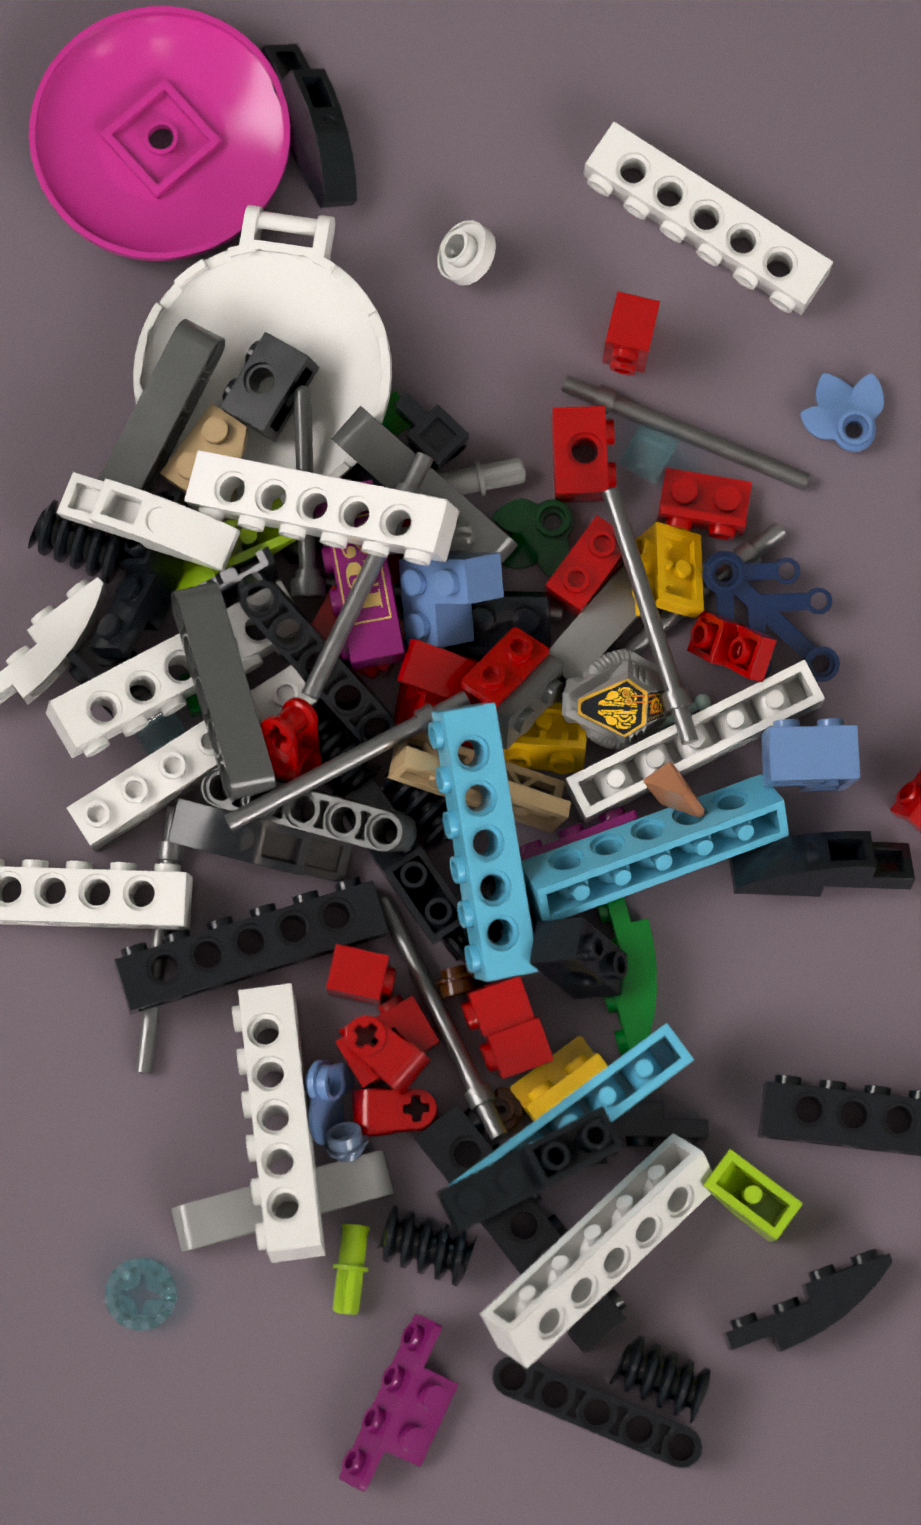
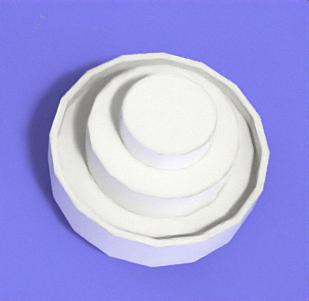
[437,220,496,286]

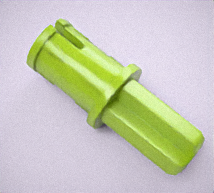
[333,1223,370,1315]

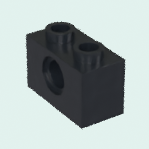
[220,332,320,442]
[529,917,628,999]

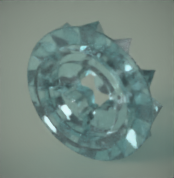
[105,1258,177,1331]

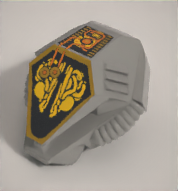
[562,648,667,750]

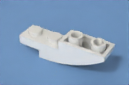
[57,472,240,572]
[0,577,107,705]

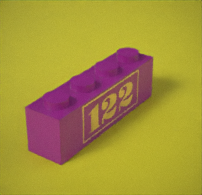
[314,480,406,670]

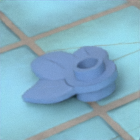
[800,373,884,452]
[304,1060,355,1145]

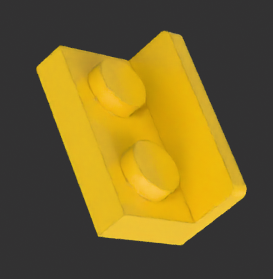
[632,522,704,619]
[503,702,587,774]
[510,1036,608,1122]

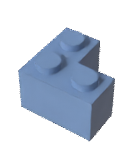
[398,553,504,648]
[761,718,860,792]

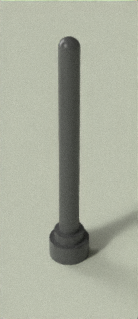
[290,385,326,598]

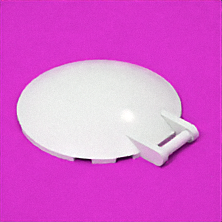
[133,205,392,504]

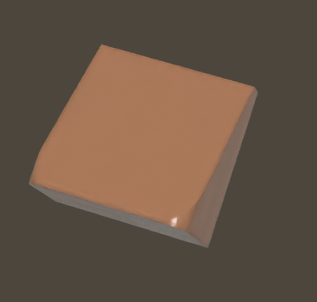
[644,762,705,818]

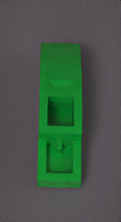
[596,897,657,1056]

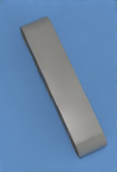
[170,1150,395,1253]

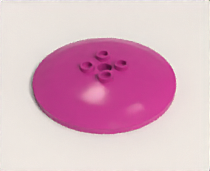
[29,6,290,261]

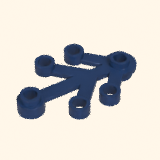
[702,551,840,682]

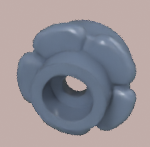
[324,1122,369,1162]

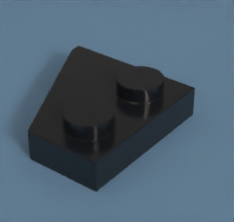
[199,546,279,609]

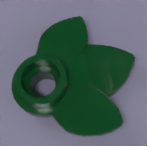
[492,498,575,577]

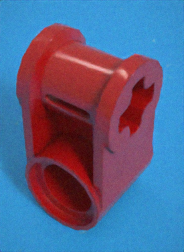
[260,697,322,782]
[345,1015,431,1095]
[351,1088,439,1137]

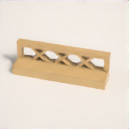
[388,733,571,833]

